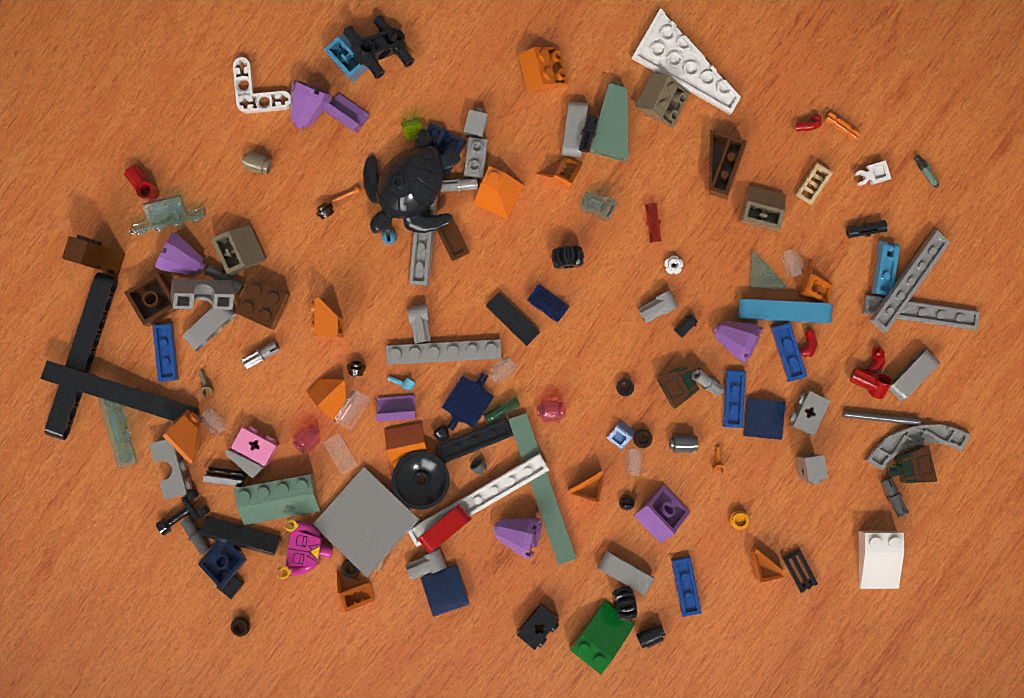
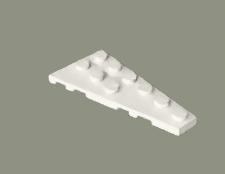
[632,8,741,115]

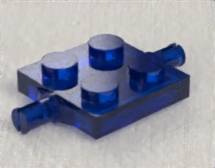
[441,373,494,431]

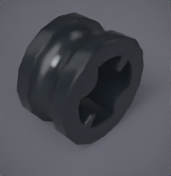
[616,379,634,396]

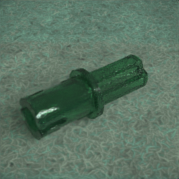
[483,397,521,425]

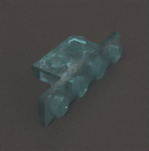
[129,194,206,236]
[98,397,137,468]

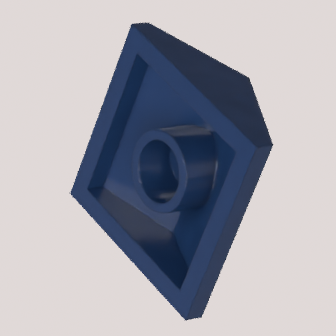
[743,398,786,440]
[198,541,247,589]

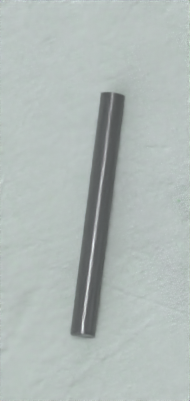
[843,410,921,425]

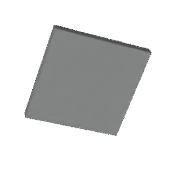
[313,467,420,577]

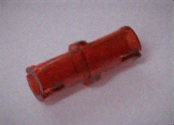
[645,203,662,243]

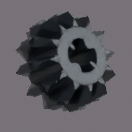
[552,245,584,269]
[613,587,638,621]

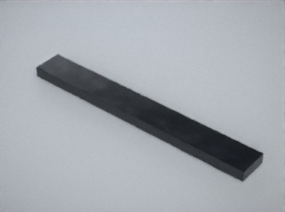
[40,360,199,421]

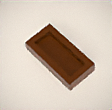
[437,219,469,262]

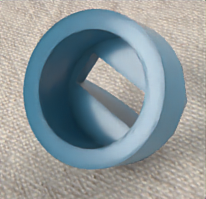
[381,229,397,245]

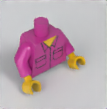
[277,518,333,579]

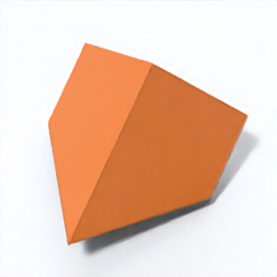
[536,156,582,190]
[798,258,833,303]
[307,379,347,420]
[568,470,604,503]
[751,547,787,583]
[337,571,375,613]

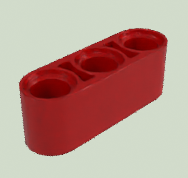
[417,503,472,554]

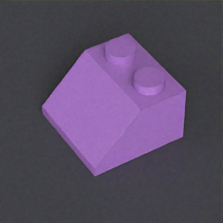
[634,484,690,543]

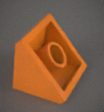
[384,423,428,468]

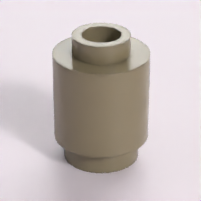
[242,151,272,175]

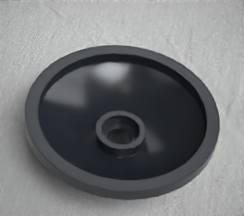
[392,451,450,510]

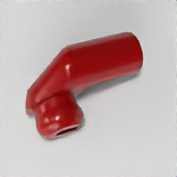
[796,115,823,132]
[800,330,818,358]
[866,346,885,374]

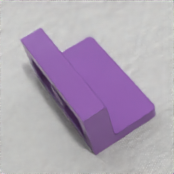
[323,94,369,134]
[376,396,416,422]

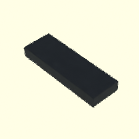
[486,293,540,346]

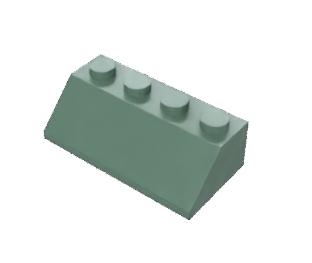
[234,473,321,525]

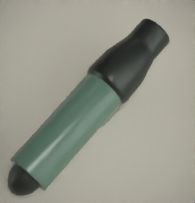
[914,155,939,188]

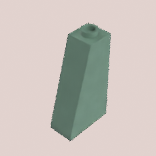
[589,82,629,163]

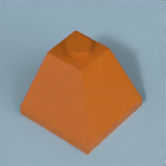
[473,166,524,220]
[163,409,201,464]

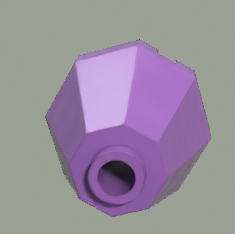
[290,80,333,129]
[155,232,205,276]
[714,321,763,364]
[493,517,542,559]

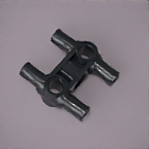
[343,15,415,79]

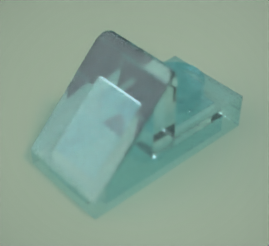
[579,191,618,221]

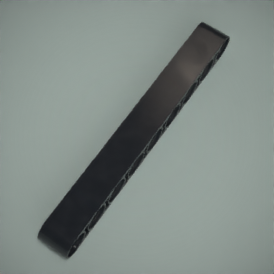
[44,272,118,440]

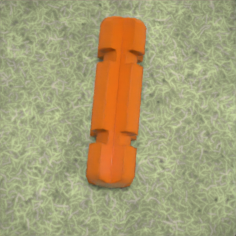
[825,112,860,140]

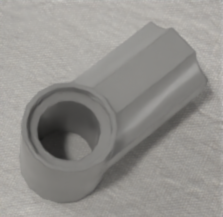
[638,290,679,323]
[407,304,431,344]
[405,549,447,580]

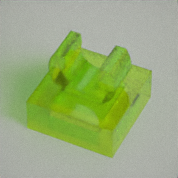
[401,115,423,140]

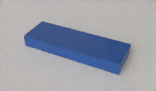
[771,322,807,382]
[152,323,179,382]
[723,370,746,428]
[671,556,702,617]

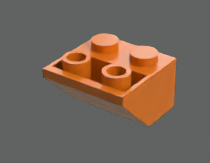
[518,47,568,92]
[311,297,343,338]

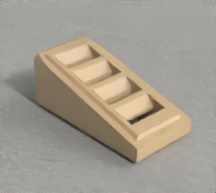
[795,162,833,205]

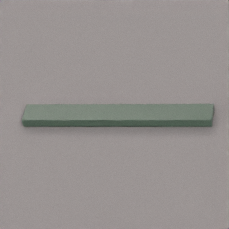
[508,413,576,565]

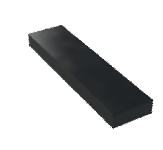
[435,418,514,463]
[200,516,281,556]

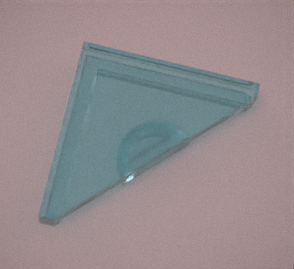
[750,252,786,289]

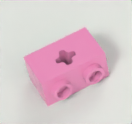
[231,426,279,466]

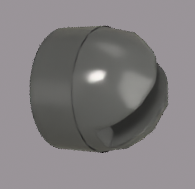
[470,457,487,474]

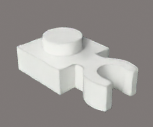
[854,160,892,186]

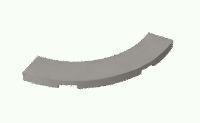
[865,424,971,470]

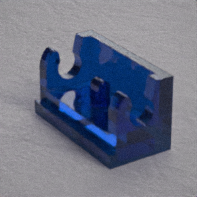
[527,284,570,323]

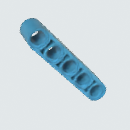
[738,299,833,323]

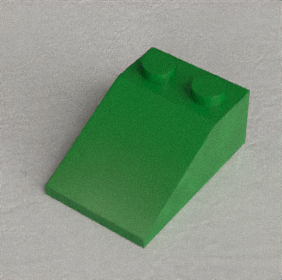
[569,600,635,675]

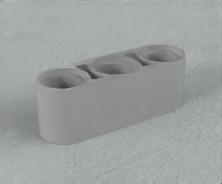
[562,101,588,158]
[182,308,237,351]
[889,348,940,401]
[597,551,655,595]

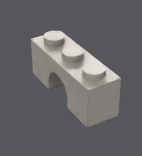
[170,279,234,310]
[149,439,192,500]

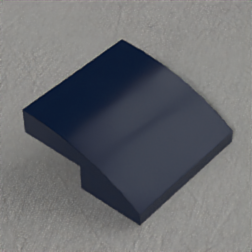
[427,123,466,175]
[421,565,470,617]

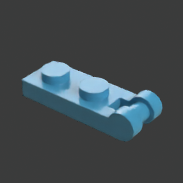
[872,240,900,296]

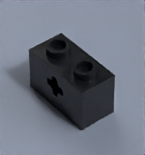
[517,602,559,650]

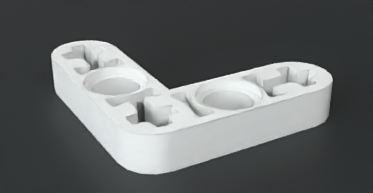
[233,57,291,114]

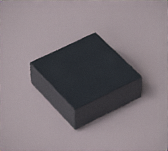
[216,575,245,599]

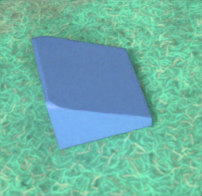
[607,420,635,450]

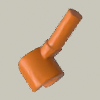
[712,447,725,474]

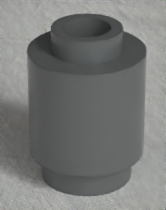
[669,434,698,453]

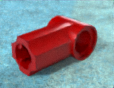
[124,164,159,202]
[850,366,893,399]

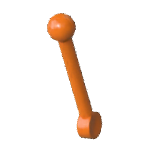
[323,186,361,205]

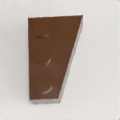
[709,130,747,200]
[62,234,125,275]

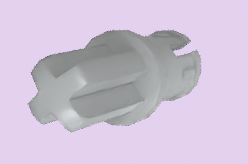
[441,177,477,193]
[241,341,280,369]
[692,369,724,396]

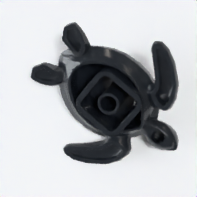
[363,129,461,234]

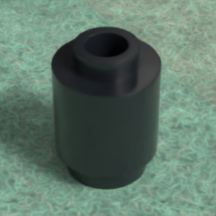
[636,623,666,649]

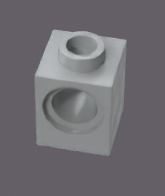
[464,108,488,139]

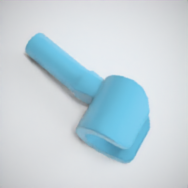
[387,376,415,390]

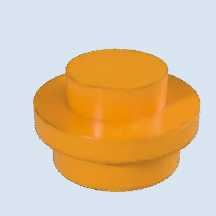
[730,510,749,530]

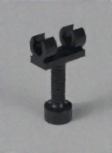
[156,490,210,536]

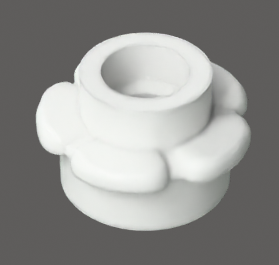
[664,256,683,274]

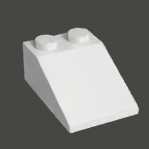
[858,530,904,589]

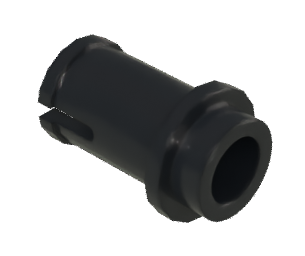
[674,314,698,338]

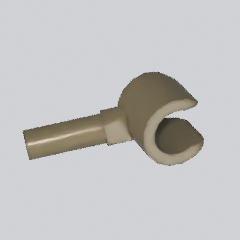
[199,370,214,398]

